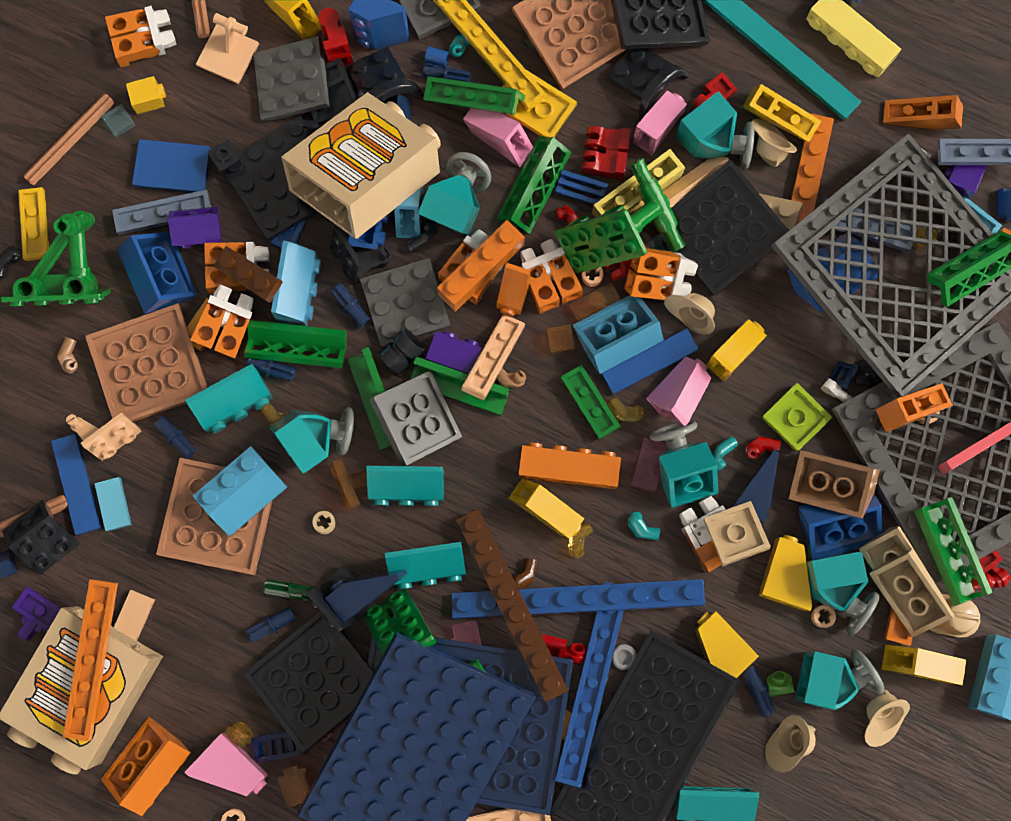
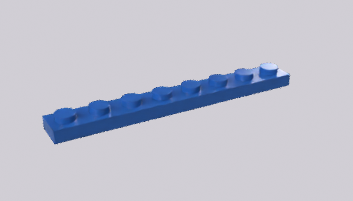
[555,582,624,788]

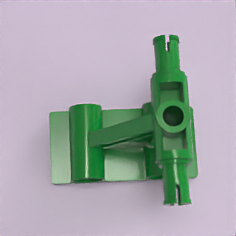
[555,158,685,273]
[0,211,111,306]
[363,589,485,671]

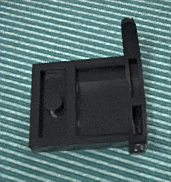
[346,46,424,102]
[606,48,689,121]
[299,58,363,131]

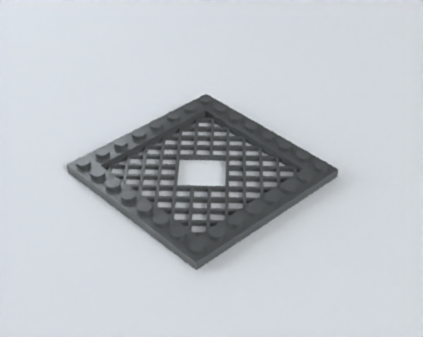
[771,133,1011,398]
[832,322,1011,584]

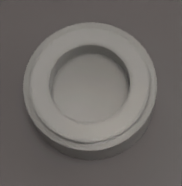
[612,644,637,670]

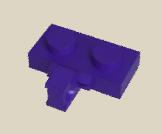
[12,587,61,641]

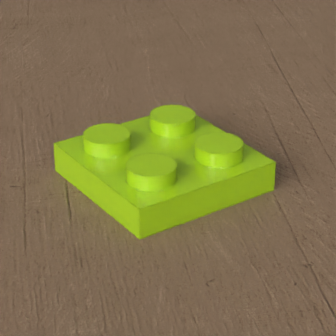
[761,383,832,452]

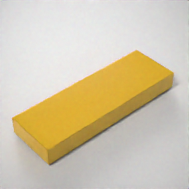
[18,187,49,261]

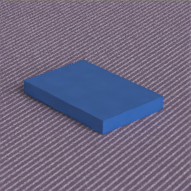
[132,139,211,193]

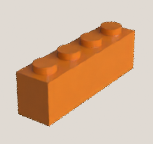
[437,220,525,312]
[518,442,621,490]

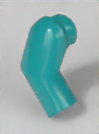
[449,34,470,57]
[712,436,738,471]
[627,511,660,541]

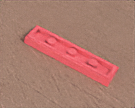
[938,422,1011,474]

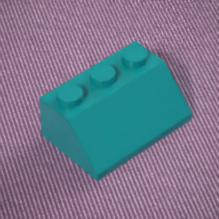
[185,364,274,434]
[366,466,444,507]
[385,542,466,590]
[674,786,759,821]

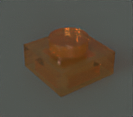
[546,324,575,354]

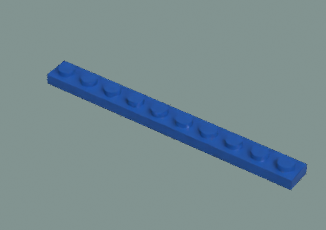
[452,579,705,619]

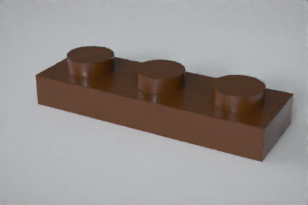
[213,246,283,303]

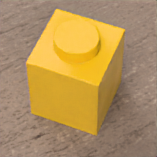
[126,76,166,114]

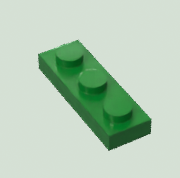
[560,365,620,440]

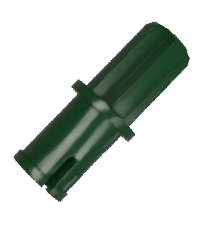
[263,579,315,602]

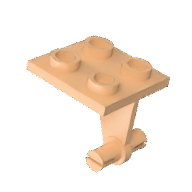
[196,13,259,84]
[66,412,141,461]

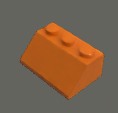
[101,717,191,816]

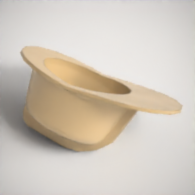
[752,119,797,167]
[664,293,715,335]
[929,594,980,637]
[864,690,910,747]
[765,715,816,773]

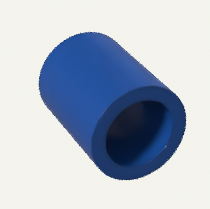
[424,46,449,66]

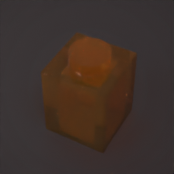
[277,765,311,808]

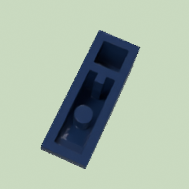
[730,450,779,525]
[325,569,408,623]

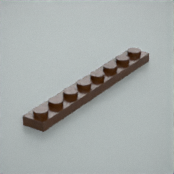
[456,509,569,702]

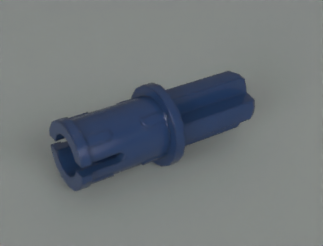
[423,63,471,82]
[331,283,371,328]
[246,358,296,381]
[154,416,196,459]
[246,606,297,642]
[741,666,776,717]

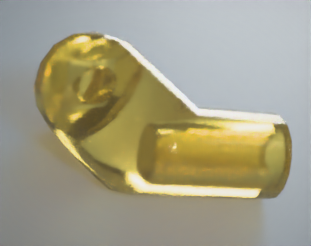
[608,397,644,422]
[261,403,290,425]
[568,522,594,558]

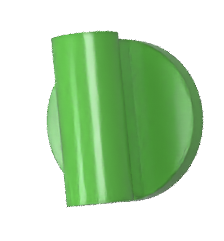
[767,671,794,697]

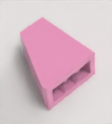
[632,91,687,156]
[463,109,533,167]
[646,357,711,426]
[185,733,269,796]

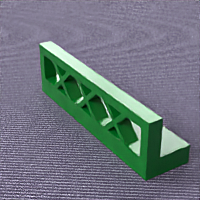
[423,76,526,115]
[497,136,572,234]
[927,231,1011,307]
[244,320,347,368]
[347,347,392,451]
[410,357,509,416]
[914,497,993,606]

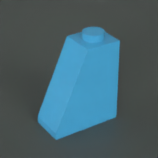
[394,186,423,239]

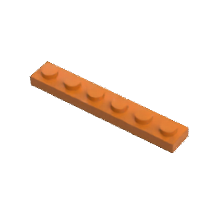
[790,113,834,223]
[63,579,118,741]

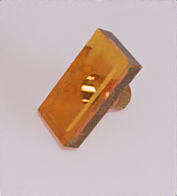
[569,282,621,322]
[330,459,367,512]

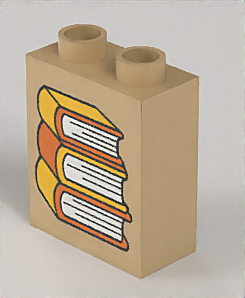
[281,92,441,239]
[0,606,163,774]

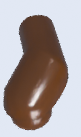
[512,558,537,589]

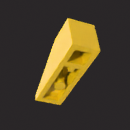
[742,84,821,142]

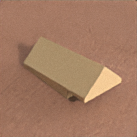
[859,526,955,638]

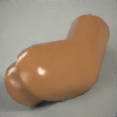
[57,337,78,373]
[496,368,526,388]

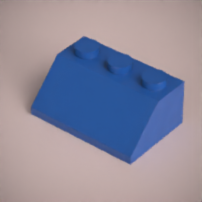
[348,0,410,50]
[117,232,198,314]
[787,234,877,313]
[798,495,882,561]

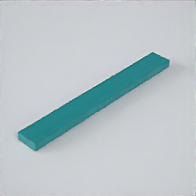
[703,0,861,121]

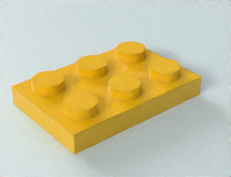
[502,70,577,138]

